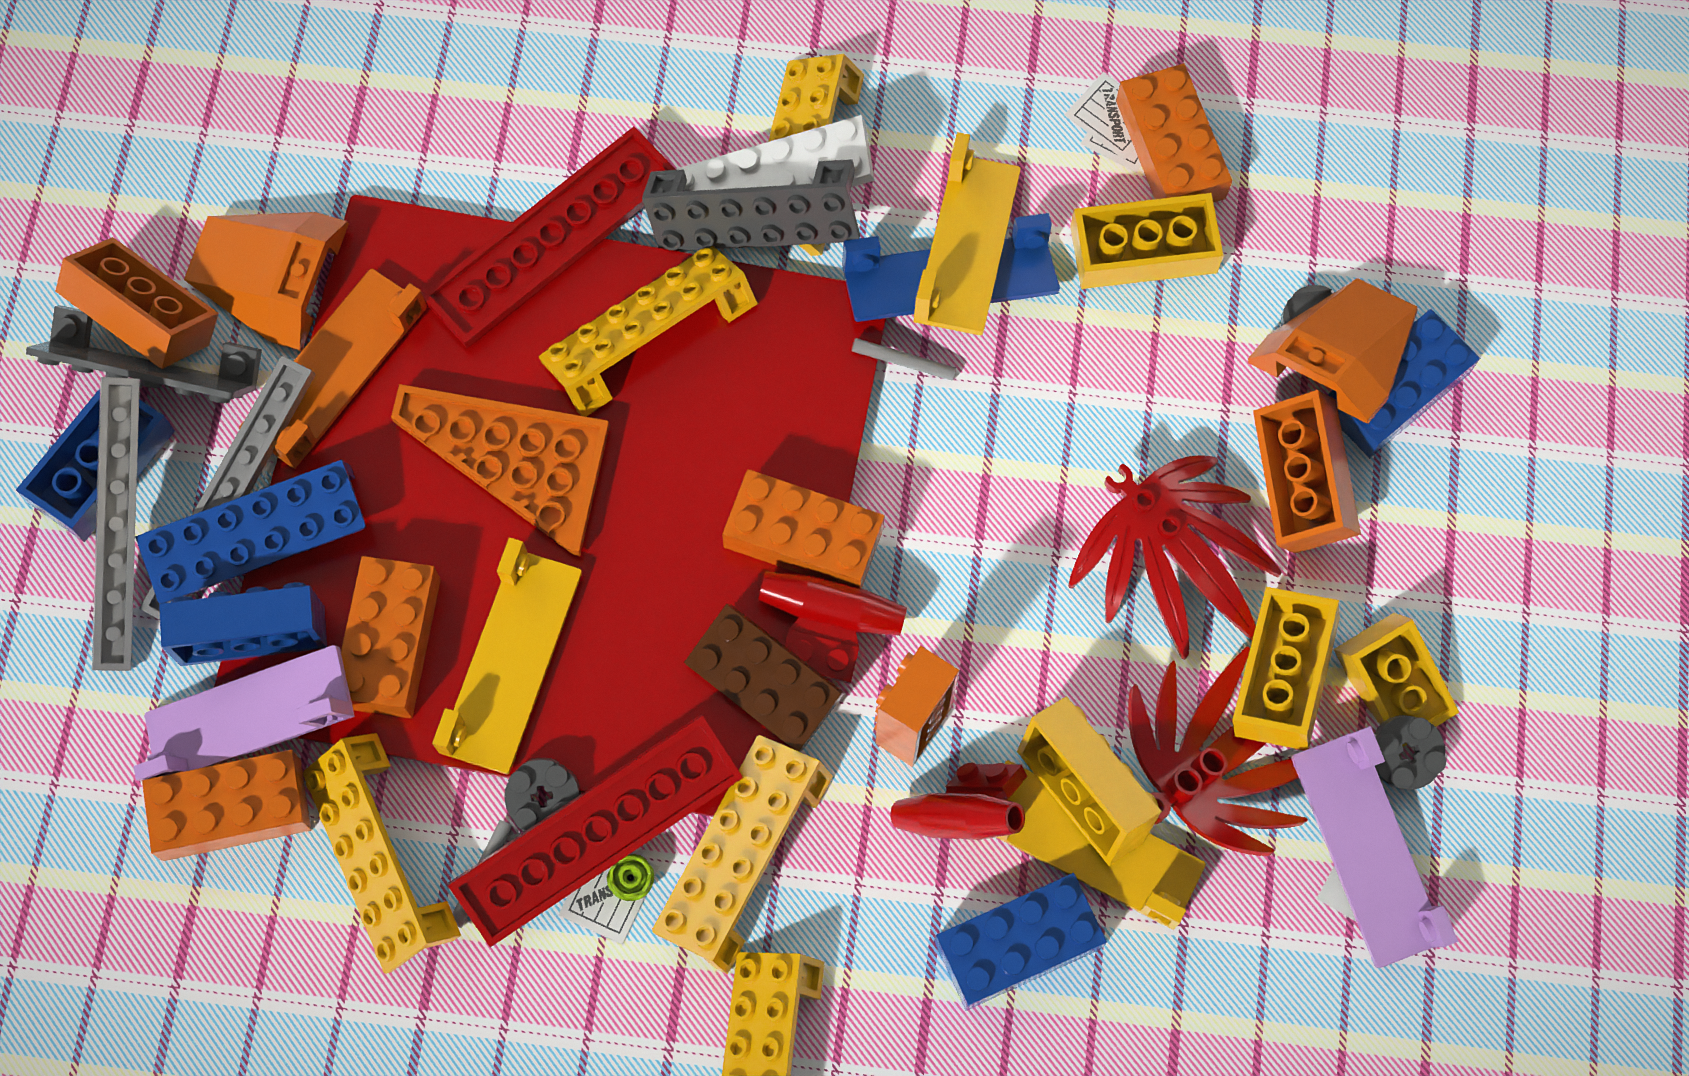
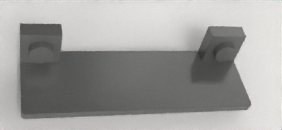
[642,159,860,251]
[26,305,262,403]

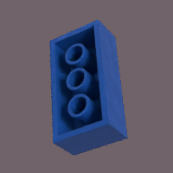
[1328,309,1481,459]
[16,389,175,542]
[159,582,327,666]
[934,873,1107,1011]

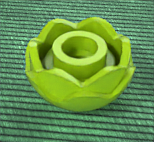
[607,854,654,901]

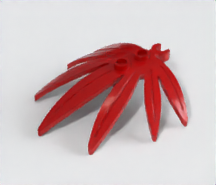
[1068,455,1282,660]
[1128,646,1308,856]

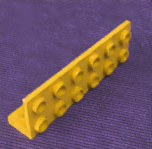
[768,54,864,256]
[913,132,1021,335]
[539,246,758,417]
[432,537,582,774]
[303,733,461,974]
[652,735,833,974]
[996,760,1206,930]
[722,952,825,1076]

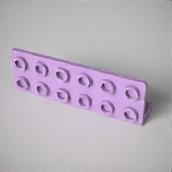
[133,645,355,781]
[1291,726,1459,968]

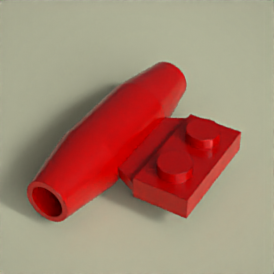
[758,572,907,684]
[890,762,1028,840]

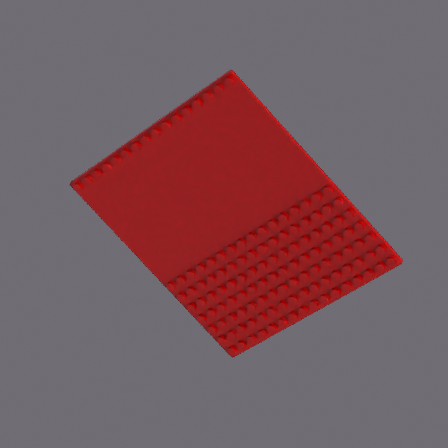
[213,195,886,817]

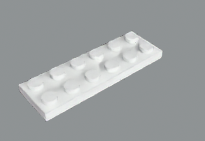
[676,115,875,191]

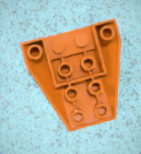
[184,212,349,351]
[1248,278,1418,424]

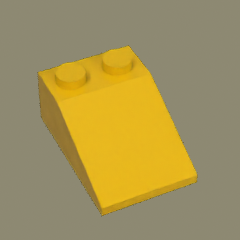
[1333,613,1459,747]

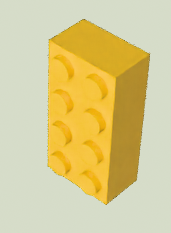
[1070,193,1224,289]
[1232,587,1340,751]
[1017,696,1162,866]

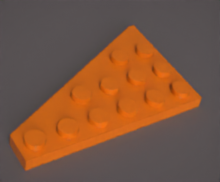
[391,384,610,556]

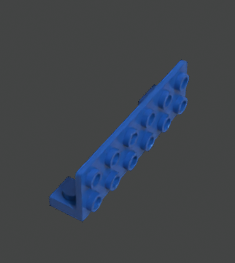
[842,213,1060,322]
[135,460,366,604]

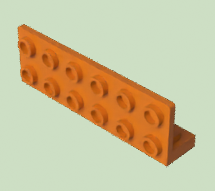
[239,269,427,469]

